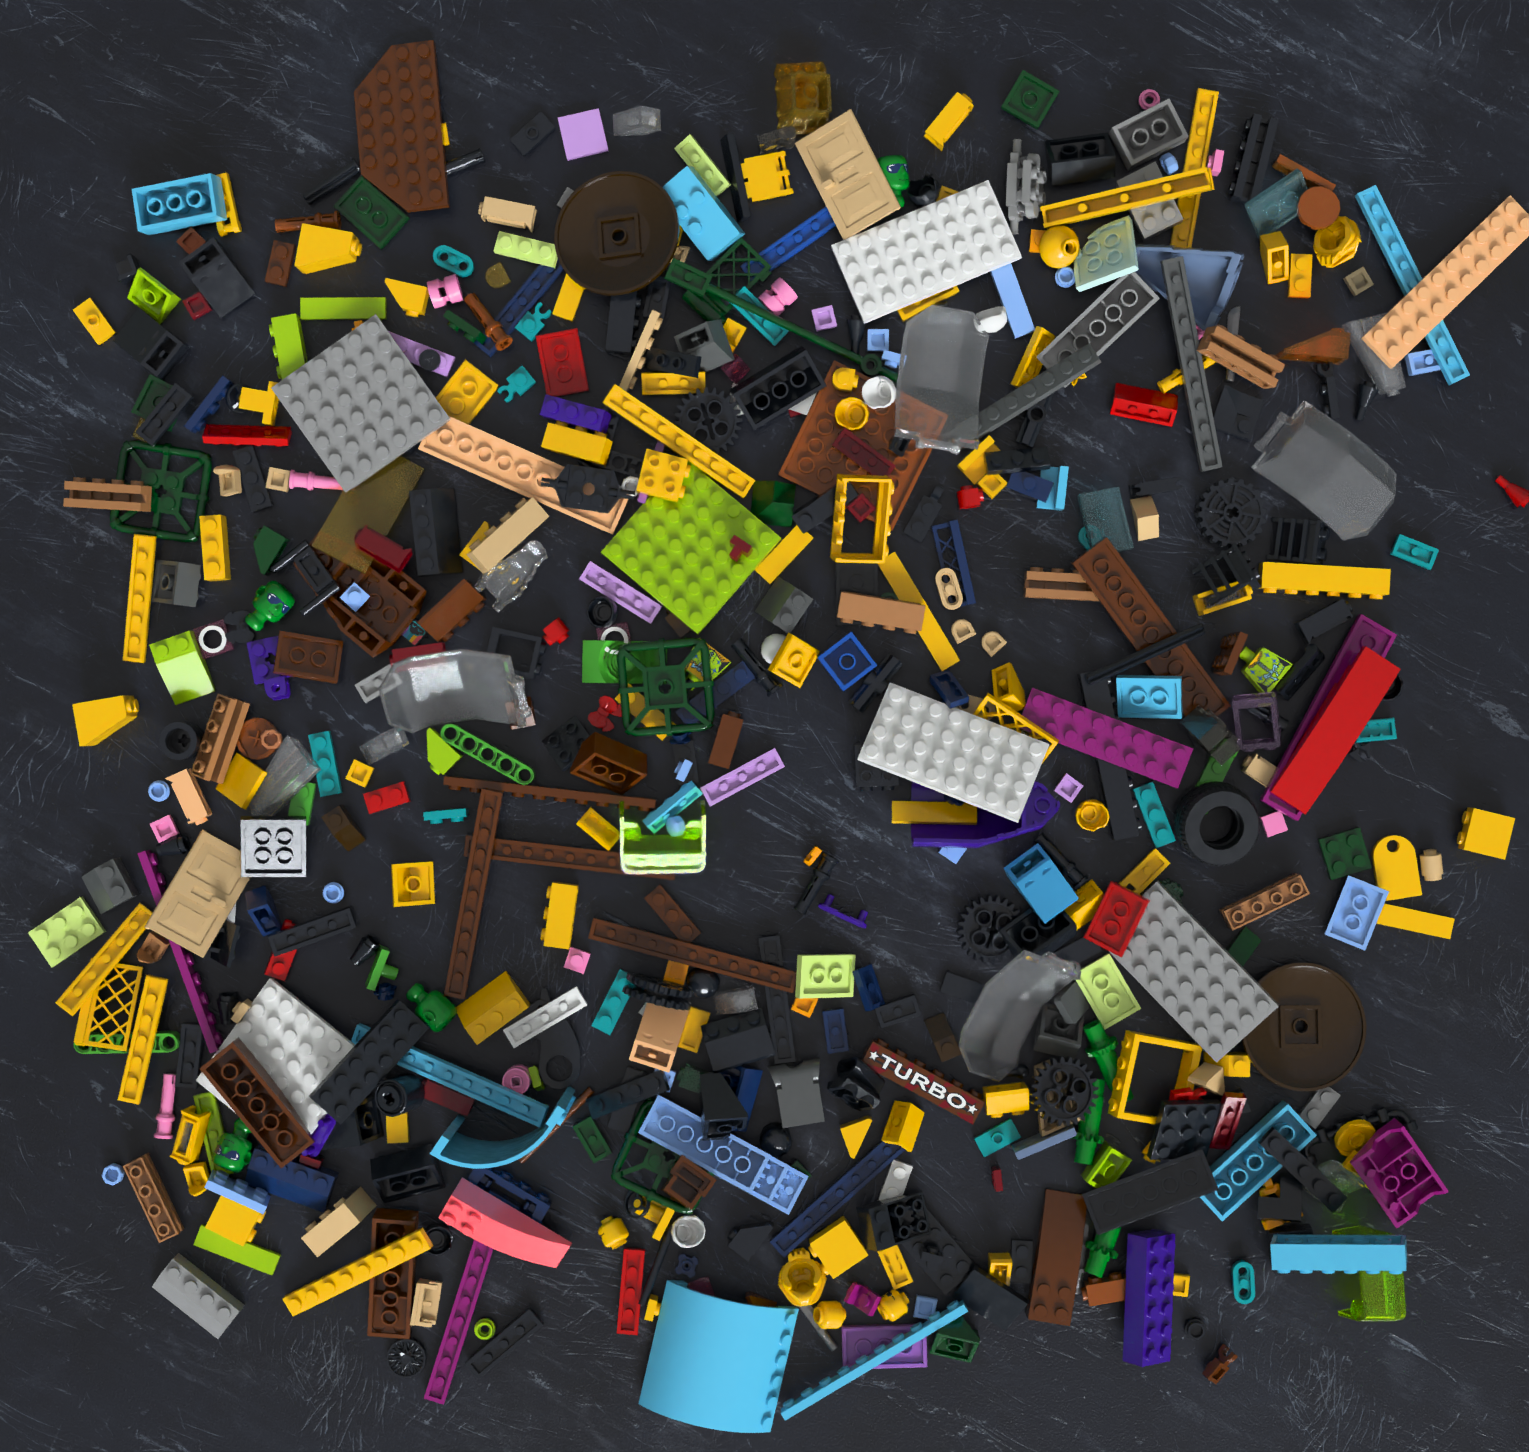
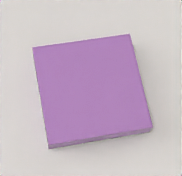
[558,108,609,161]

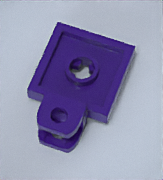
[247,636,292,701]

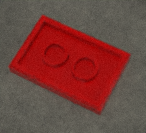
[536,328,589,397]
[1083,880,1150,957]

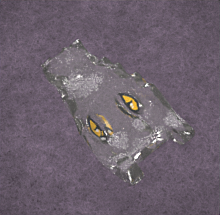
[474,540,548,612]

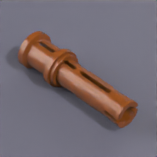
[275,211,341,233]
[464,293,513,351]

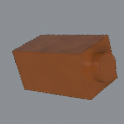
[1081,1272,1126,1307]

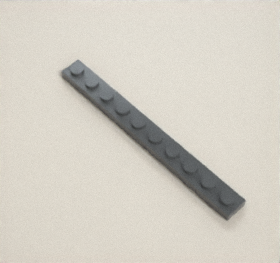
[1160,256,1223,472]

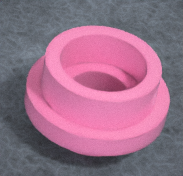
[1138,89,1160,110]

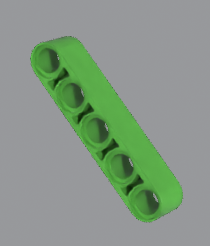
[441,724,536,785]
[74,1031,180,1054]

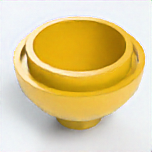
[1039,225,1080,268]

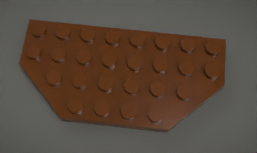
[354,40,450,213]

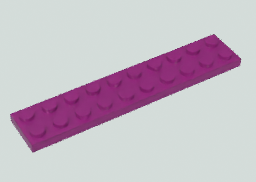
[1260,614,1397,821]

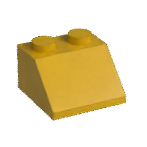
[982,1082,1029,1118]

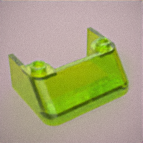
[620,800,706,874]
[1332,1225,1406,1321]

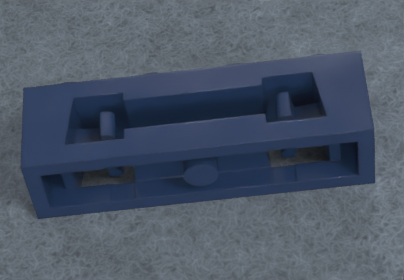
[467,1167,552,1223]

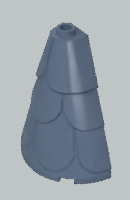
[1135,244,1244,331]

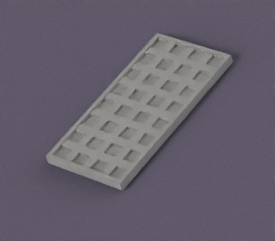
[1109,881,1279,1063]

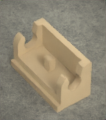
[410,1278,443,1327]

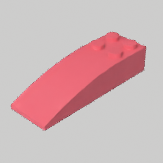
[438,1178,572,1268]

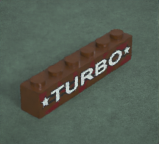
[861,1038,985,1124]

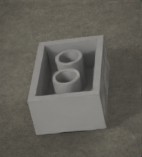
[1109,99,1189,171]
[1116,161,1183,242]

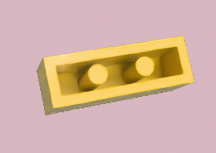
[541,421,613,466]
[199,515,231,581]
[541,881,579,949]

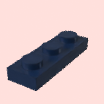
[184,375,234,434]

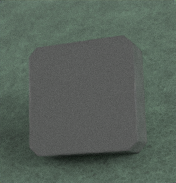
[1054,982,1089,1024]

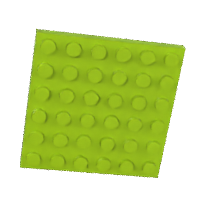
[601,462,781,635]

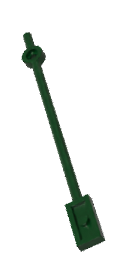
[664,258,901,382]

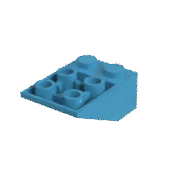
[1004,843,1079,924]

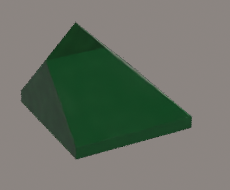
[751,481,796,527]
[929,1316,980,1363]

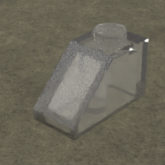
[613,106,661,136]
[359,725,409,765]
[713,985,758,1015]

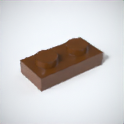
[265,240,296,287]

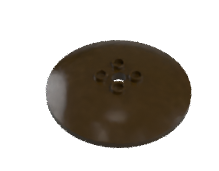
[554,171,680,296]
[1242,963,1366,1091]

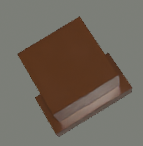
[661,1155,717,1210]

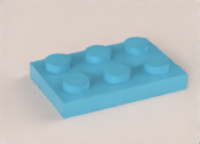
[1116,675,1183,719]

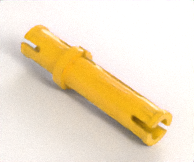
[1157,355,1217,394]

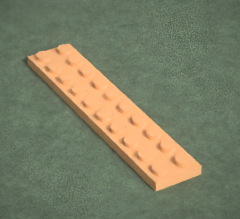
[1361,195,1529,369]
[418,416,629,535]

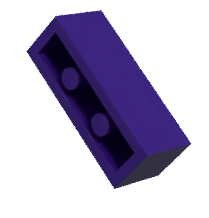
[540,394,611,434]

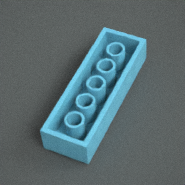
[1200,1100,1317,1221]
[1270,1234,1407,1274]

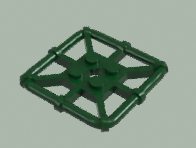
[109,440,212,543]
[617,638,715,736]
[611,1098,714,1215]

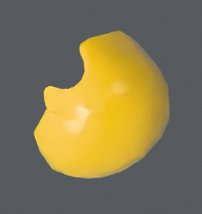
[834,397,869,430]
[1075,799,1110,832]

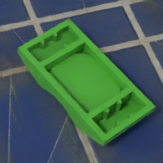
[582,640,667,684]

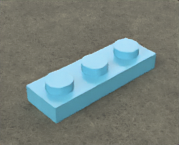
[643,780,703,834]

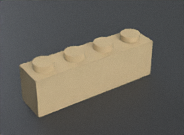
[466,497,549,574]

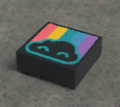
[401,619,428,646]

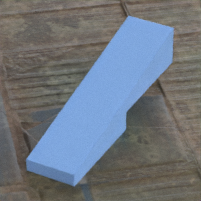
[990,263,1035,338]

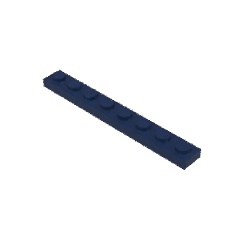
[770,1141,905,1258]

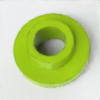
[474,1318,496,1340]

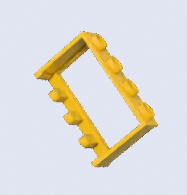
[830,474,894,563]

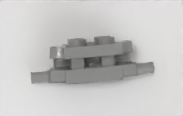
[1006,139,1047,235]

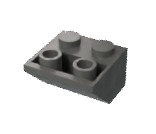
[674,319,735,373]

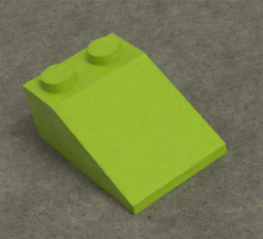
[149,631,216,705]

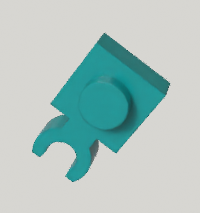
[515,302,552,342]
[497,366,537,403]

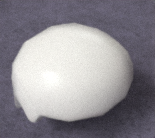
[975,306,1007,333]
[861,376,896,409]
[761,634,786,664]
[671,1215,706,1248]

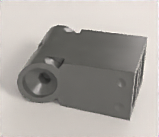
[768,1058,825,1128]

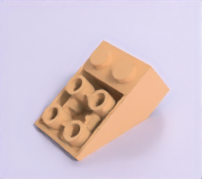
[629,1003,689,1073]

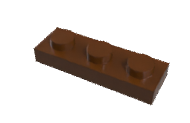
[644,884,701,942]

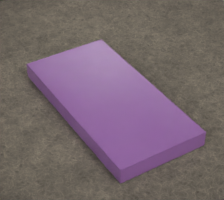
[841,1323,927,1369]

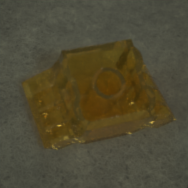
[774,62,832,135]

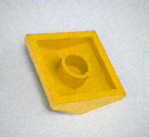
[391,861,435,907]

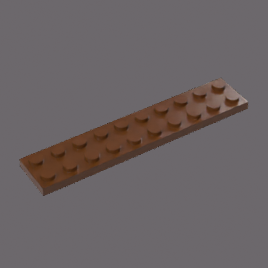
[1071,537,1231,731]

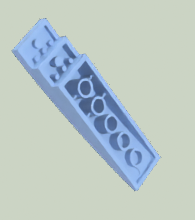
[638,1095,809,1215]

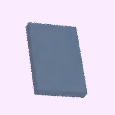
[1011,1124,1077,1160]

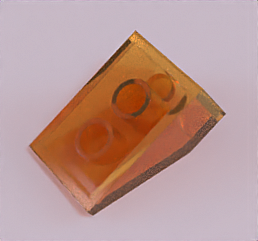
[1276,328,1351,365]

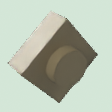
[1343,267,1374,297]

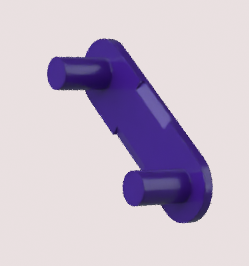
[818,894,868,928]
[302,1113,336,1157]

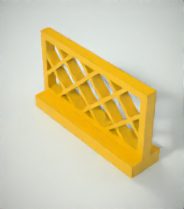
[973,693,1059,763]
[74,958,143,1051]

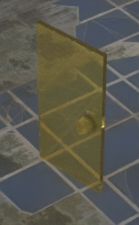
[312,456,424,574]

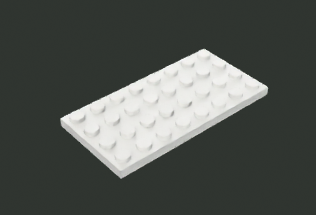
[831,180,1022,324]
[858,683,1049,823]

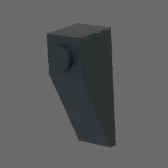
[791,481,859,534]

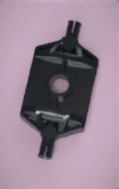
[541,464,635,513]

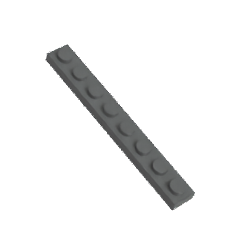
[944,343,1102,454]

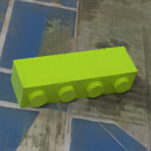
[269,313,308,380]

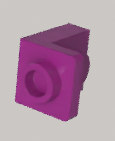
[844,1283,882,1316]

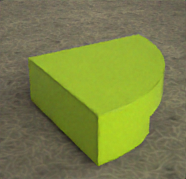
[528,1066,545,1091]

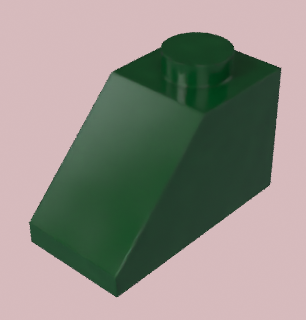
[253,525,290,576]

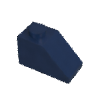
[245,886,282,937]

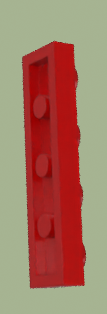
[202,424,292,447]
[617,1247,645,1335]

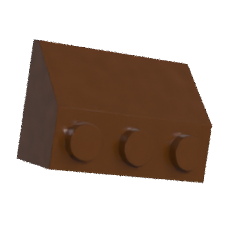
[417,578,486,642]
[570,732,647,795]

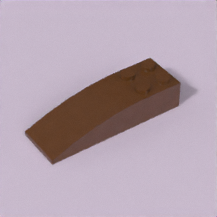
[199,1037,315,1169]
[1025,1188,1087,1326]
[367,1208,419,1339]

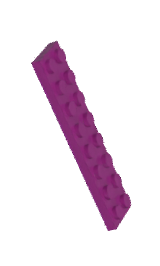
[1019,688,1193,788]

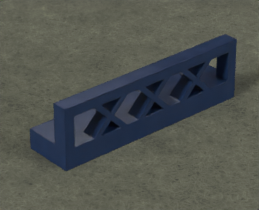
[931,520,976,607]

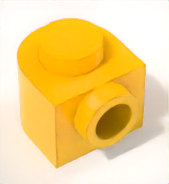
[832,368,859,393]

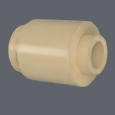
[1419,849,1443,881]

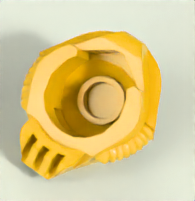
[1313,216,1361,268]
[778,1248,827,1306]

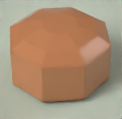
[261,729,283,749]

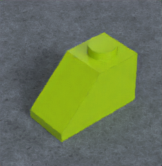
[427,727,463,775]

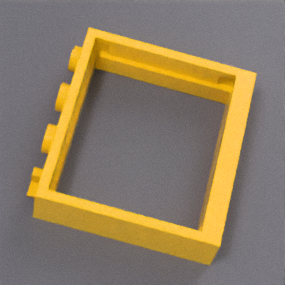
[1108,1030,1202,1124]

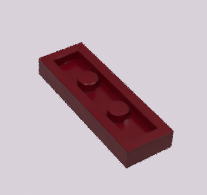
[832,428,896,476]
[1209,1092,1247,1149]

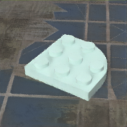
[1074,215,1139,292]

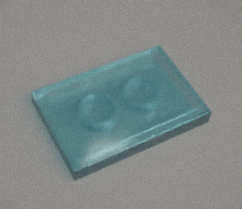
[1244,169,1308,239]
[1077,487,1134,552]

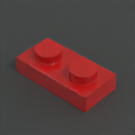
[363,781,411,814]

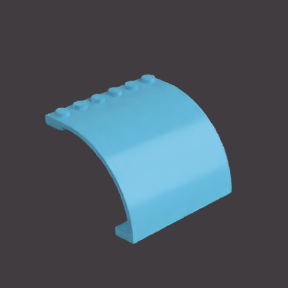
[430,1086,576,1169]
[638,1280,799,1433]

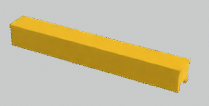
[1040,167,1215,229]

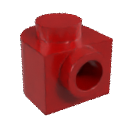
[957,485,984,509]
[542,617,570,646]

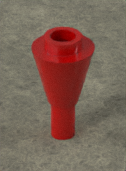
[1495,475,1529,508]

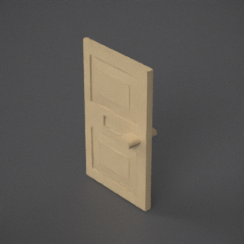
[795,109,901,240]
[145,830,251,958]

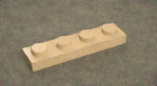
[619,310,663,392]

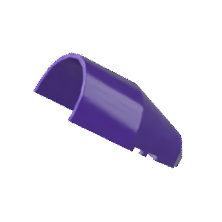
[911,781,1060,848]

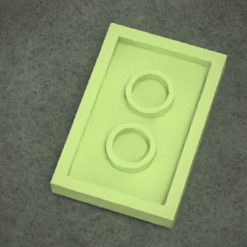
[28,896,106,968]
[1072,953,1141,1029]
[795,954,856,999]

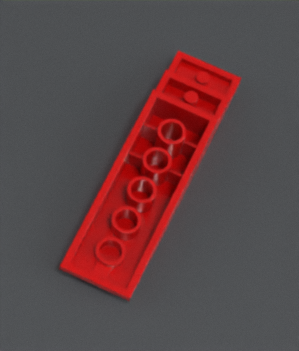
[1270,646,1401,814]

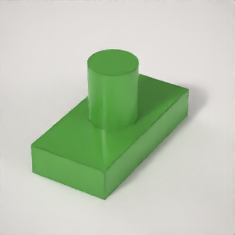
[365,945,399,991]

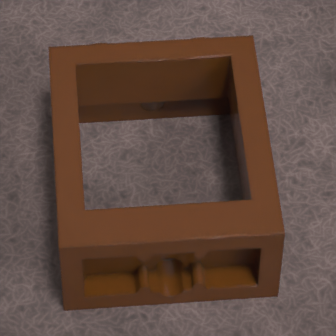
[708,711,744,769]

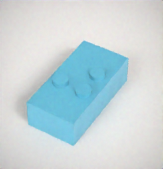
[663,166,745,261]
[132,173,227,235]

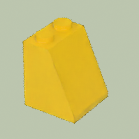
[294,223,362,274]
[72,695,139,746]

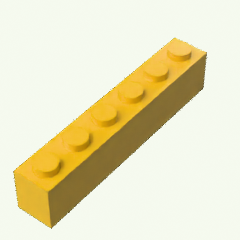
[1258,562,1391,599]

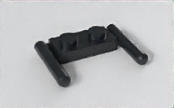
[270,540,341,616]

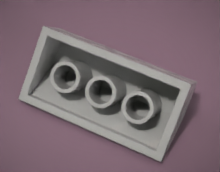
[152,1253,245,1339]

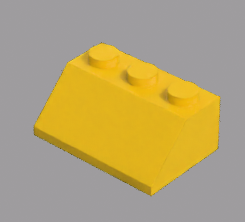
[456,971,531,1045]

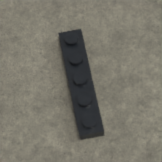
[1258,1127,1348,1213]

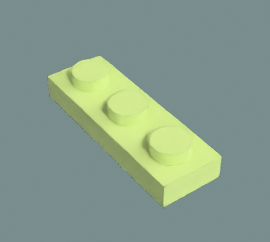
[674,134,732,197]
[493,231,558,268]

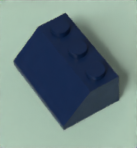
[700,1064,763,1132]

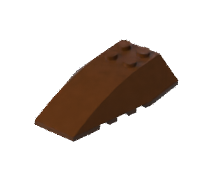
[293,531,427,658]

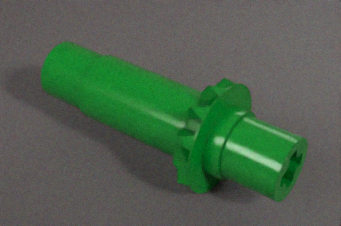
[1083,1020,1134,1103]
[1071,1079,1105,1165]
[1084,1227,1121,1278]

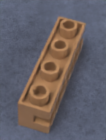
[1197,325,1285,389]
[63,477,152,512]
[1023,567,1100,602]
[837,590,926,634]
[191,693,250,784]
[1219,873,1310,931]
[123,1153,184,1243]

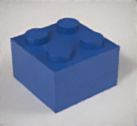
[817,632,877,691]

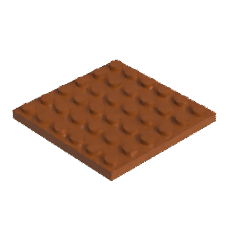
[778,360,948,531]

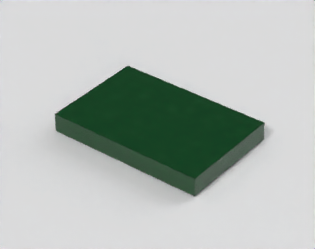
[333,175,410,250]

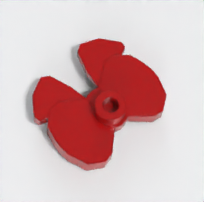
[588,696,622,731]

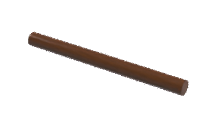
[518,1087,595,1164]

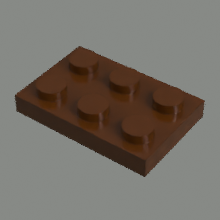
[273,631,343,684]
[1211,632,1248,676]

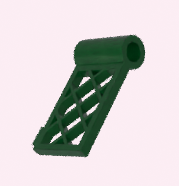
[682,237,772,325]

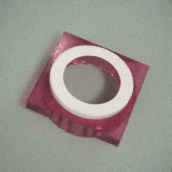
[193,619,234,659]
[596,622,632,659]

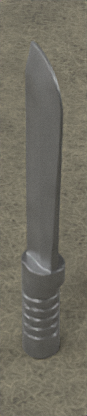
[1225,306,1240,382]
[1075,1217,1094,1294]
[798,1305,838,1351]

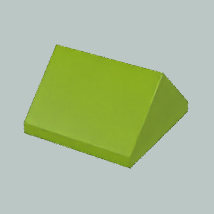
[127,267,181,324]
[1081,1141,1132,1188]

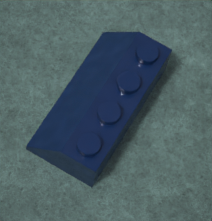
[246,1144,339,1213]

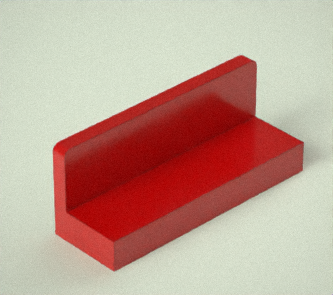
[1110,383,1178,427]

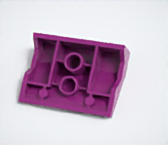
[1350,1118,1449,1229]

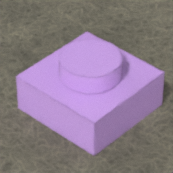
[811,305,837,332]
[1053,773,1083,803]

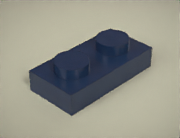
[852,964,885,1012]
[822,1008,849,1054]

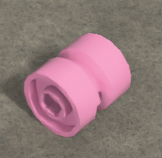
[427,274,464,309]
[758,277,798,316]
[502,1064,532,1094]

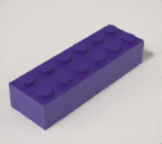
[1123,1229,1175,1367]

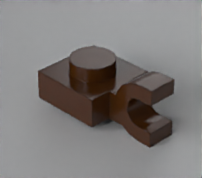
[1202,1344,1238,1384]

